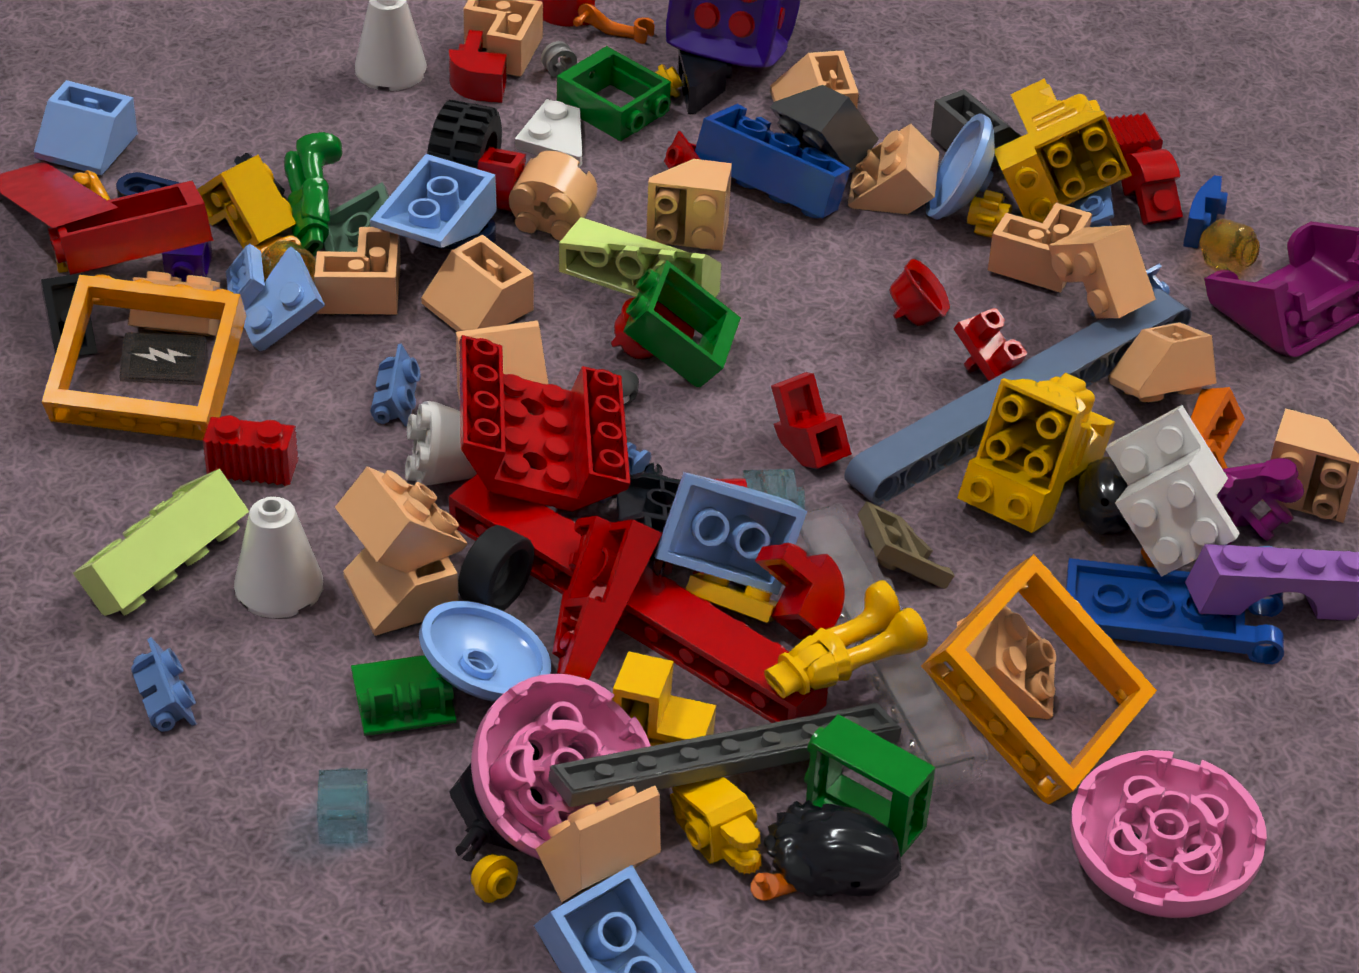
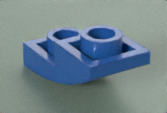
[1183,175,1228,248]

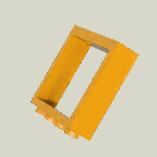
[42,274,246,440]
[921,554,1157,805]

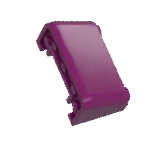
[1204,221,1359,357]

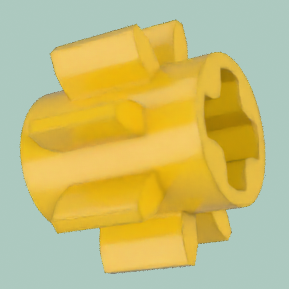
[967,190,1012,238]

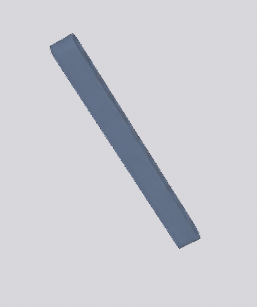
[844,288,1192,506]

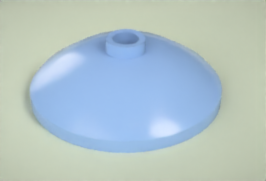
[926,113,995,220]
[419,601,551,701]

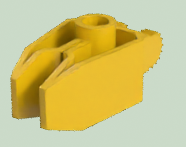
[670,777,761,874]

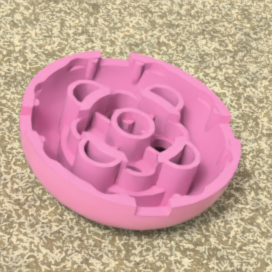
[471,674,651,860]
[1070,750,1267,918]

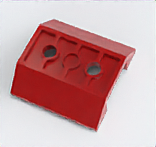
[459,335,630,511]

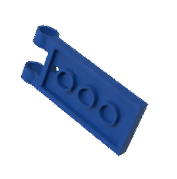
[1066,558,1284,665]

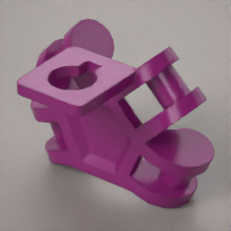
[1217,458,1304,545]

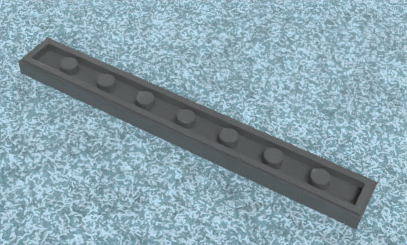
[548,703,902,808]

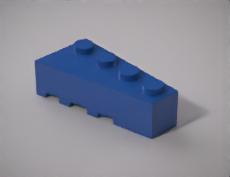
[695,103,851,218]

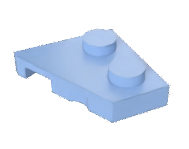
[244,246,325,351]

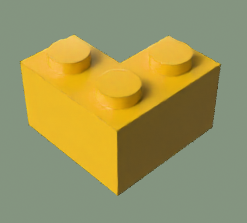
[197,154,296,249]
[612,651,716,746]

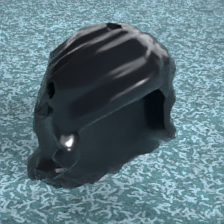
[1076,457,1130,535]
[764,800,901,898]

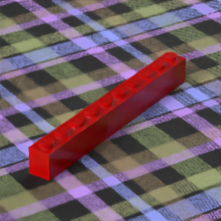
[449,474,828,723]

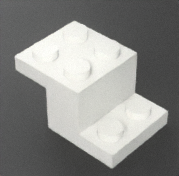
[1105,405,1240,577]

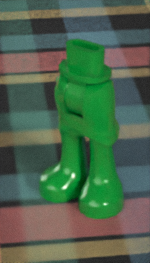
[284,132,343,259]

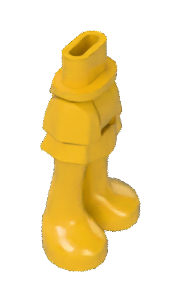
[764,580,928,698]

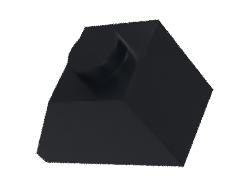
[677,49,732,114]
[41,273,97,356]

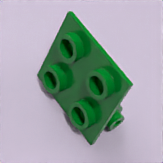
[351,655,457,736]

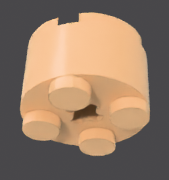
[509,151,597,241]

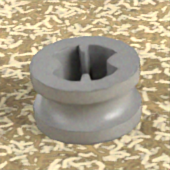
[541,41,577,78]

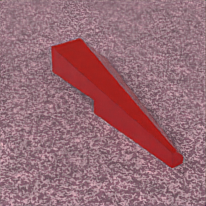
[552,516,663,680]

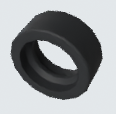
[458,525,534,611]

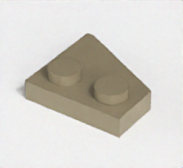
[857,501,955,589]

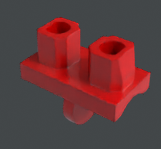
[953,308,1027,381]

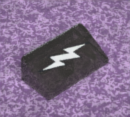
[119,332,208,385]

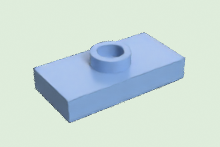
[226,244,265,310]

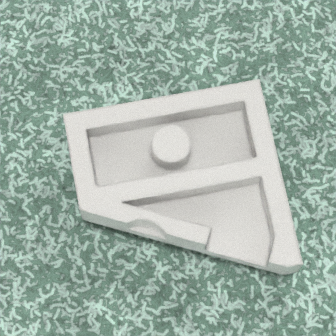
[515,99,582,167]

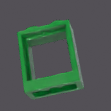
[557,46,671,142]
[623,260,741,388]
[804,714,936,857]

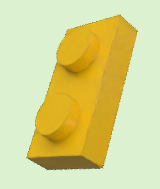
[686,573,778,623]

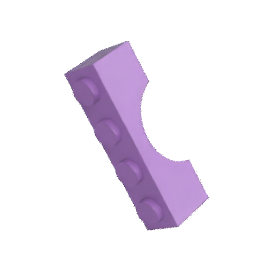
[1185,544,1359,620]

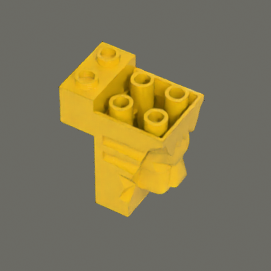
[995,78,1132,223]
[957,373,1115,533]

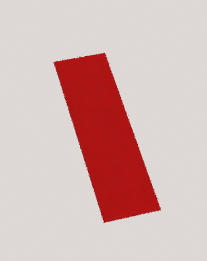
[0,161,119,228]

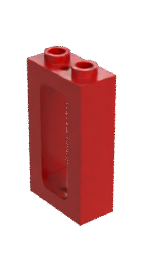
[48,180,213,275]

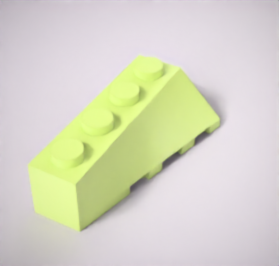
[559,217,721,298]
[73,469,249,616]

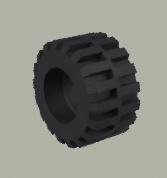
[427,99,502,169]

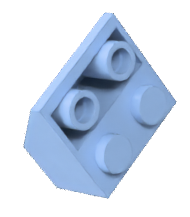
[34,80,138,176]

